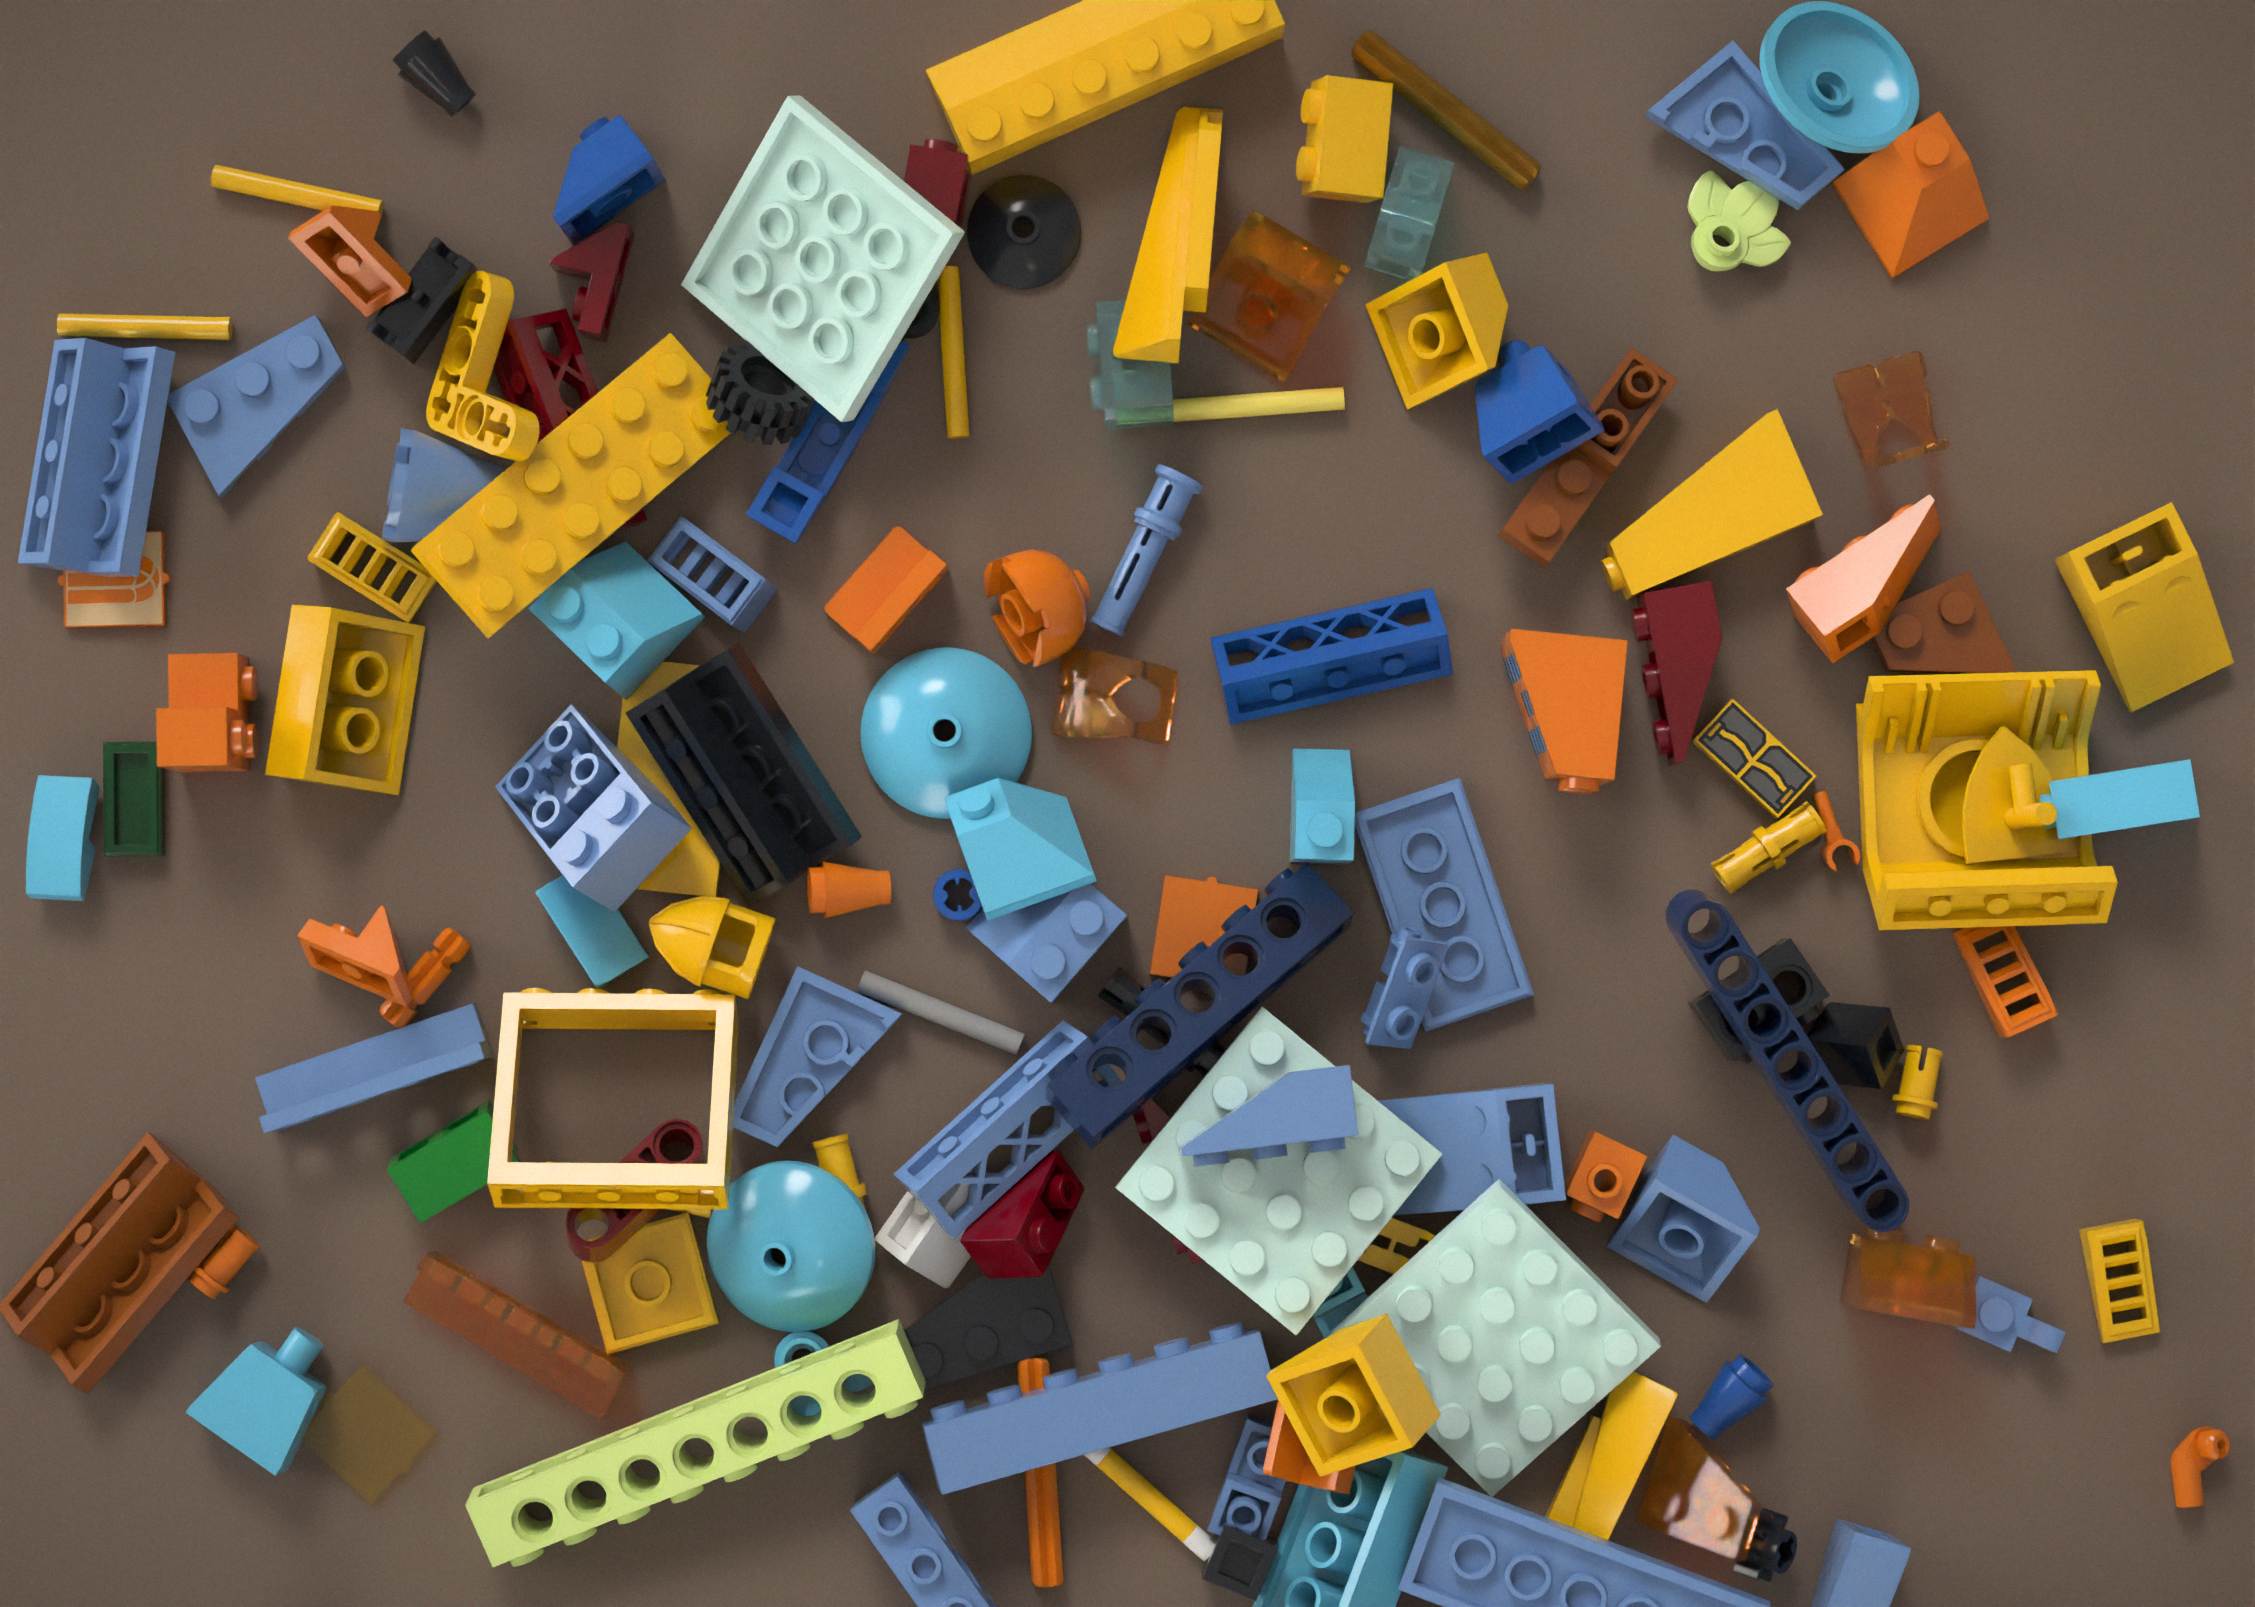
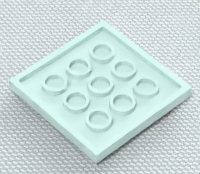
[681,95,965,422]
[1115,1007,1442,1335]
[1331,1179,1661,1497]

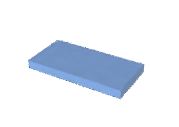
[1355,778,1534,1032]

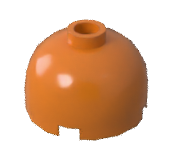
[984,549,1090,667]

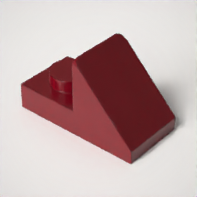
[548,221,635,343]

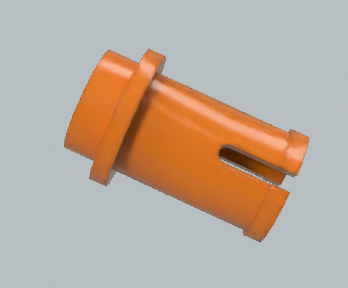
[188,1224,260,1300]

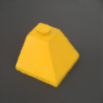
[1365,252,1508,410]

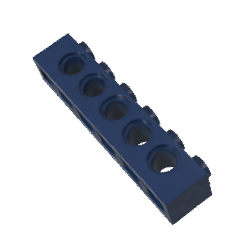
[1046,862,1354,1149]

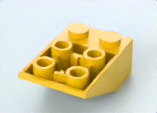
[2054,502,2234,713]

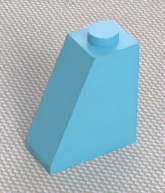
[1290,749,1355,865]
[2040,759,2200,839]

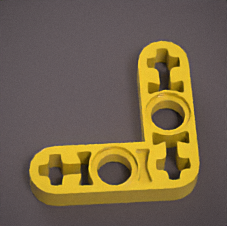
[426,271,540,462]

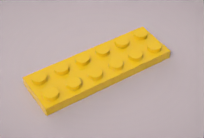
[411,332,731,639]

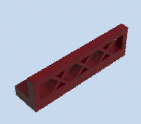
[493,308,647,531]

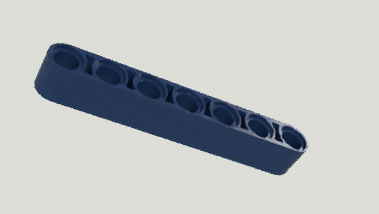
[1666,890,1910,1232]

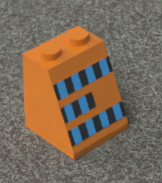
[1500,629,1628,794]

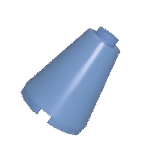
[382,428,506,543]

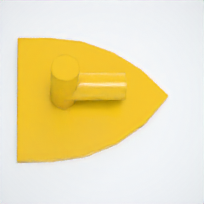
[1962,726,2071,864]

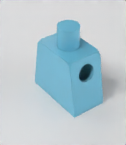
[185,1327,327,1476]

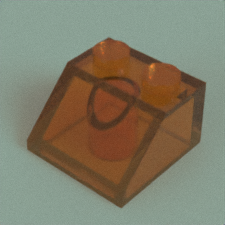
[1187,209,1352,382]
[1840,1227,1977,1329]

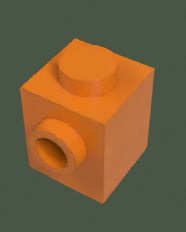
[1564,1130,1648,1223]

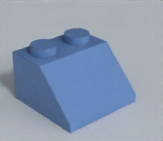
[966,884,1127,1003]

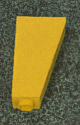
[1600,409,1823,600]

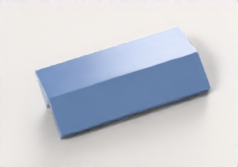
[18,338,175,577]

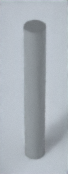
[857,970,1025,1055]

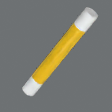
[1084,1447,1216,1561]

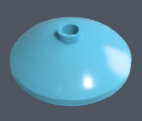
[1760,1,1920,153]
[860,647,1032,819]
[707,1161,875,1332]

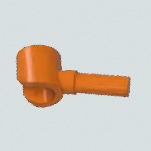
[1813,790,1860,872]

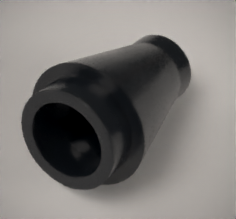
[392,30,477,117]

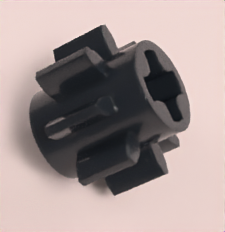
[1724,1506,1797,1582]

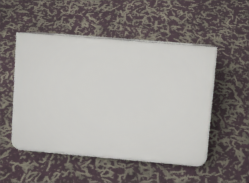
[874,1170,986,1288]

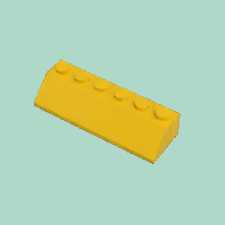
[926,0,1285,175]

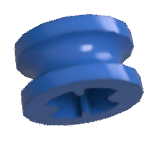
[933,869,982,921]

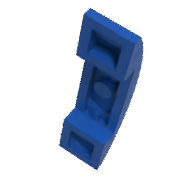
[746,340,910,544]

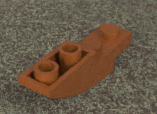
[1497,347,1678,568]

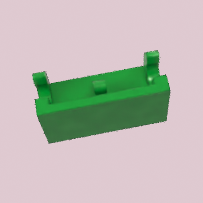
[387,1100,521,1223]

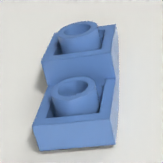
[1207,1414,1286,1539]

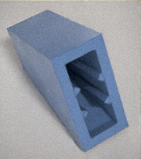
[1810,1518,1912,1607]

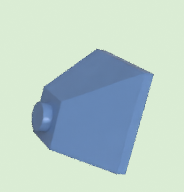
[1606,1135,1760,1303]

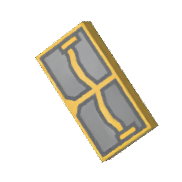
[1691,698,1817,819]

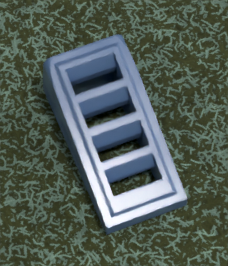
[647,515,777,633]

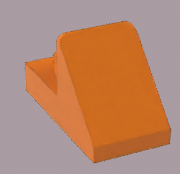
[288,205,412,317]
[297,905,412,1007]

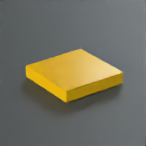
[582,1212,720,1355]

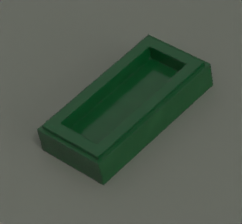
[103,741,165,857]

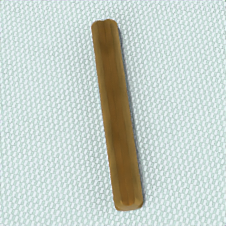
[1351,30,1541,190]

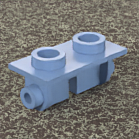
[1360,925,1449,1049]

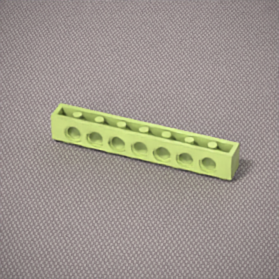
[465,1319,926,1567]

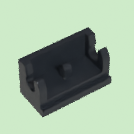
[366,237,479,365]

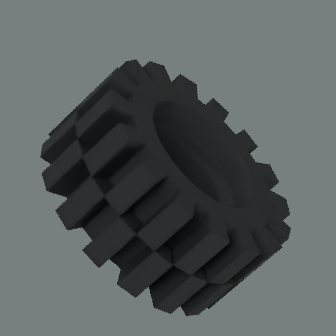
[706,341,815,445]

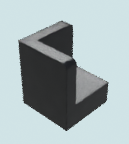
[1807,1002,1905,1089]
[1202,1522,1279,1602]

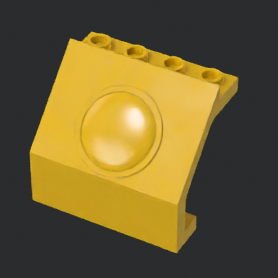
[1856,670,2118,930]

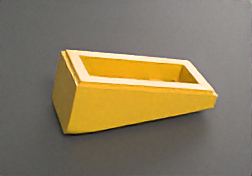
[307,512,437,623]
[2079,1218,2160,1343]

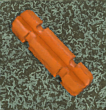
[379,927,471,1028]

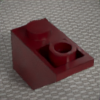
[960,1151,1085,1279]

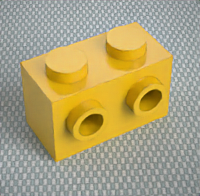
[1296,75,1393,203]

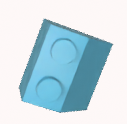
[528,541,705,700]

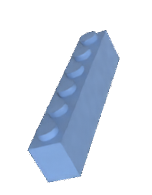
[920,1322,1278,1495]

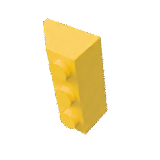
[265,605,425,796]

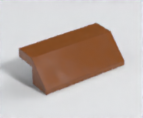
[0,1132,240,1394]

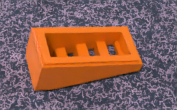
[1952,926,2059,1038]

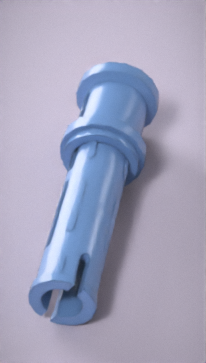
[1090,464,1204,637]

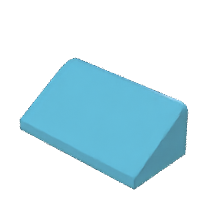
[535,875,650,989]

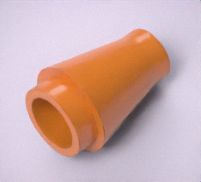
[807,861,891,919]

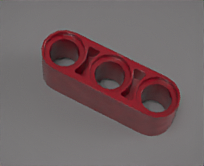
[565,1119,704,1263]

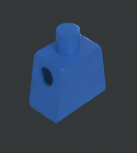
[1474,340,1605,484]

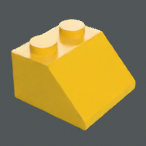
[1266,1314,1441,1476]

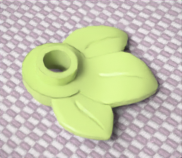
[1687,171,1791,271]

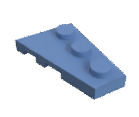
[167,315,347,498]
[733,966,902,1147]

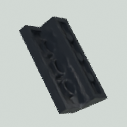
[626,642,862,907]

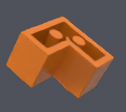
[156,653,259,772]

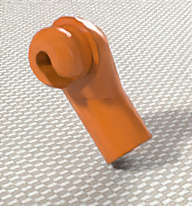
[2170,1426,2230,1508]

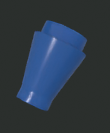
[1689,1354,1774,1440]

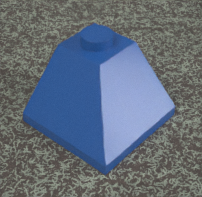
[553,115,666,246]

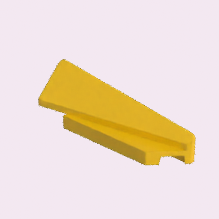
[1113,107,1223,363]
[1545,1371,1678,1540]

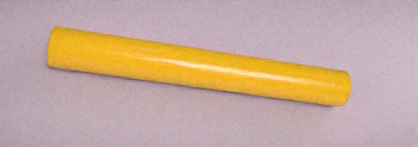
[211,165,384,215]
[937,266,970,439]
[57,313,233,340]

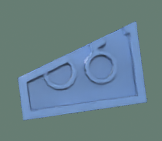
[1644,40,1845,211]

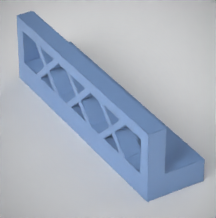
[255,1003,494,1133]
[893,1020,1122,1239]

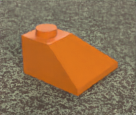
[1831,111,1990,279]

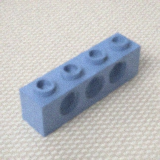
[850,1470,998,1607]

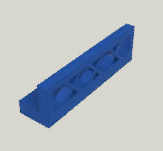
[1210,588,1453,725]

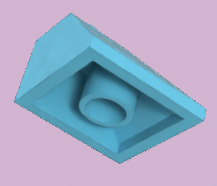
[944,778,1097,921]

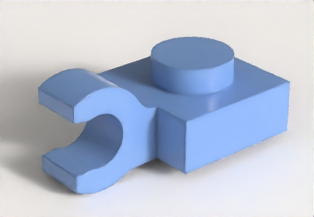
[1954,1275,2066,1353]

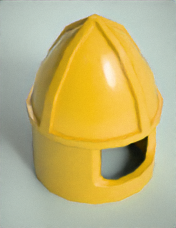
[649,896,776,999]

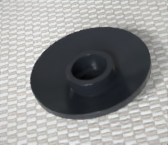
[967,175,1081,289]

